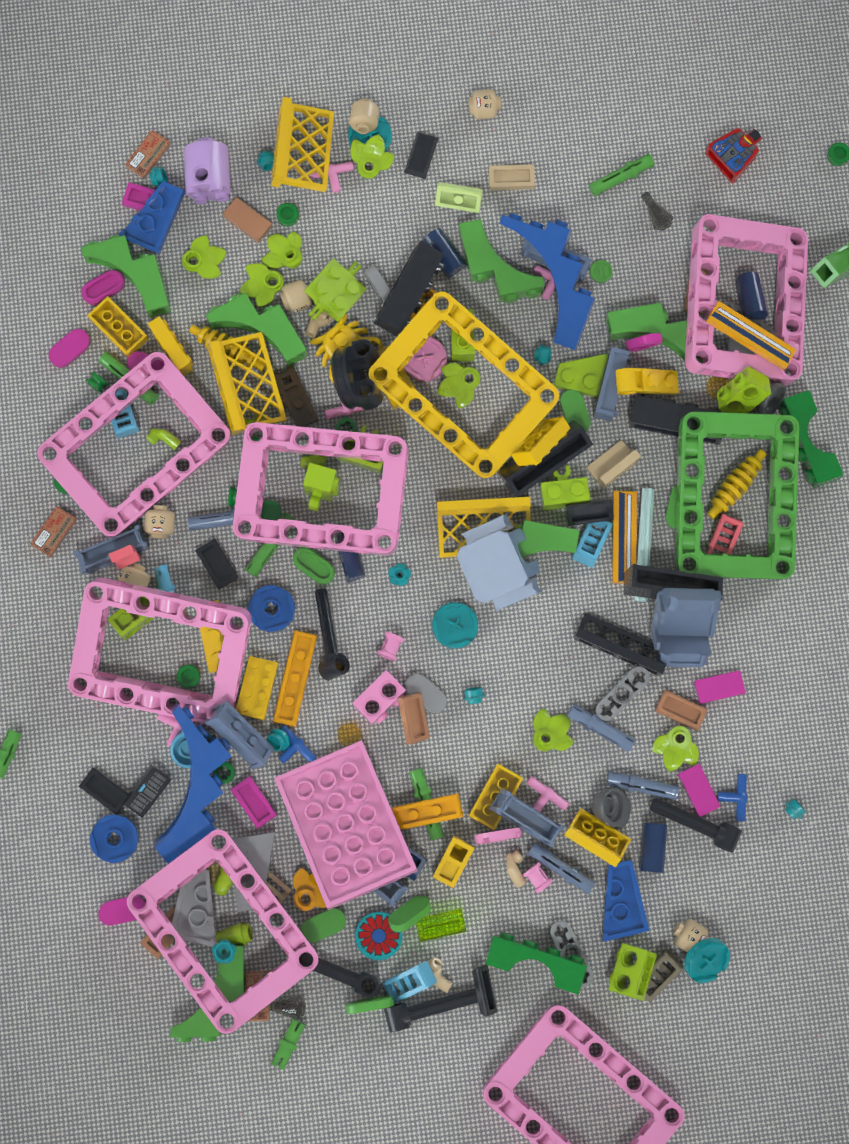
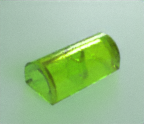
[416,908,467,942]

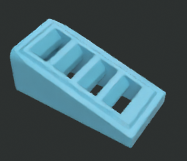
[111,389,140,439]
[572,521,613,568]
[382,961,437,1004]

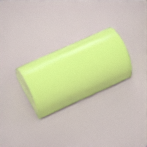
[435,182,483,213]

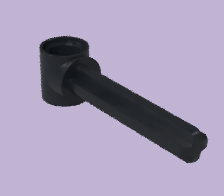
[315,588,350,681]
[650,798,742,853]
[299,953,381,997]
[383,989,478,1033]

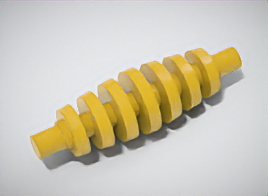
[189,324,266,372]
[707,449,767,520]

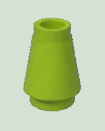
[216,921,253,945]

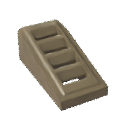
[645,949,684,1003]

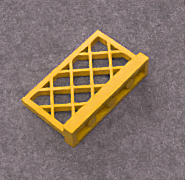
[271,97,334,192]
[207,332,287,435]
[436,497,531,558]

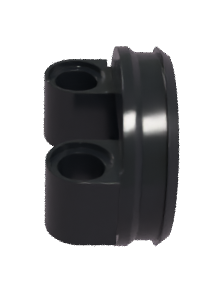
[331,339,383,411]

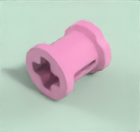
[376,632,404,662]
[522,862,553,894]

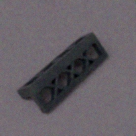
[574,613,666,677]

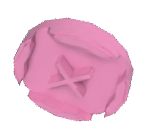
[404,337,447,382]
[474,827,522,845]

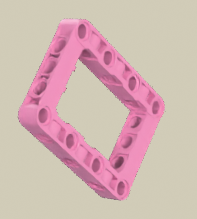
[685,214,808,386]
[37,352,230,538]
[233,422,409,556]
[68,578,252,724]
[127,830,318,1034]
[483,1004,684,1144]

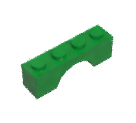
[779,390,844,489]
[485,932,588,995]

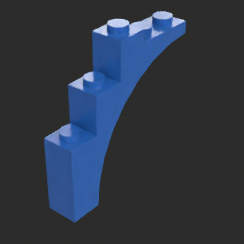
[499,212,596,350]
[153,703,232,864]

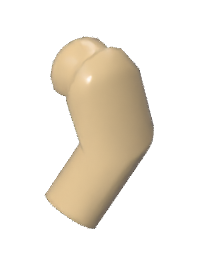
[305,312,333,338]
[506,850,526,888]
[428,957,452,993]

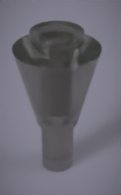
[641,192,673,231]
[270,996,306,1021]

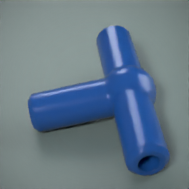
[278,725,317,763]
[717,774,748,822]

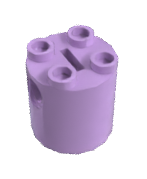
[184,137,231,204]

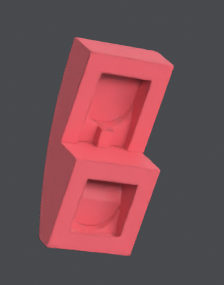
[109,545,141,570]

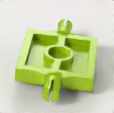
[304,258,367,322]

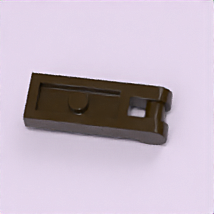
[273,364,319,427]

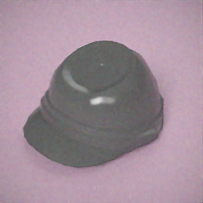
[755,382,786,415]
[592,787,631,827]

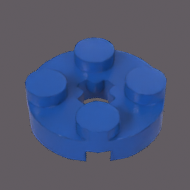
[248,585,295,633]
[90,815,139,863]

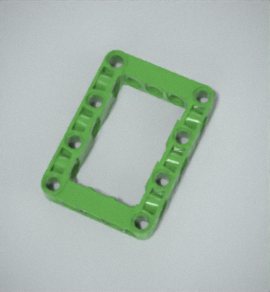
[675,412,799,579]

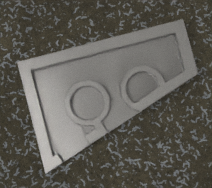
[232,832,276,912]
[169,870,216,947]

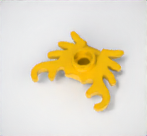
[310,314,383,383]

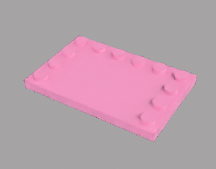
[274,740,418,910]

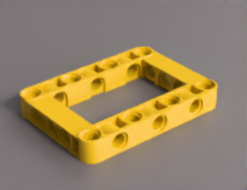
[369,291,559,479]

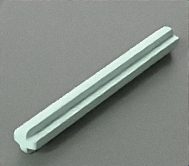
[635,488,654,602]

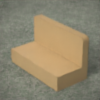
[587,440,641,489]

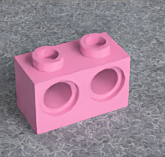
[352,670,406,726]

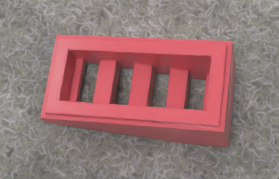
[705,513,744,555]

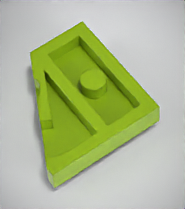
[554,354,609,398]

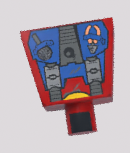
[705,128,762,184]

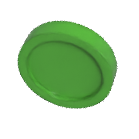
[590,260,613,283]

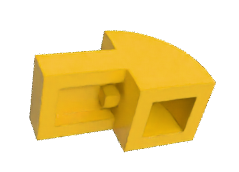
[433,836,475,888]

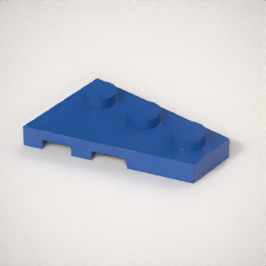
[118,181,185,254]
[602,860,650,942]

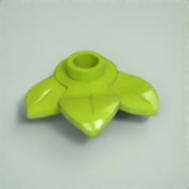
[350,135,394,179]
[261,231,303,269]
[182,235,226,279]
[239,263,284,307]
[438,363,481,409]
[533,709,574,752]
[652,725,699,772]

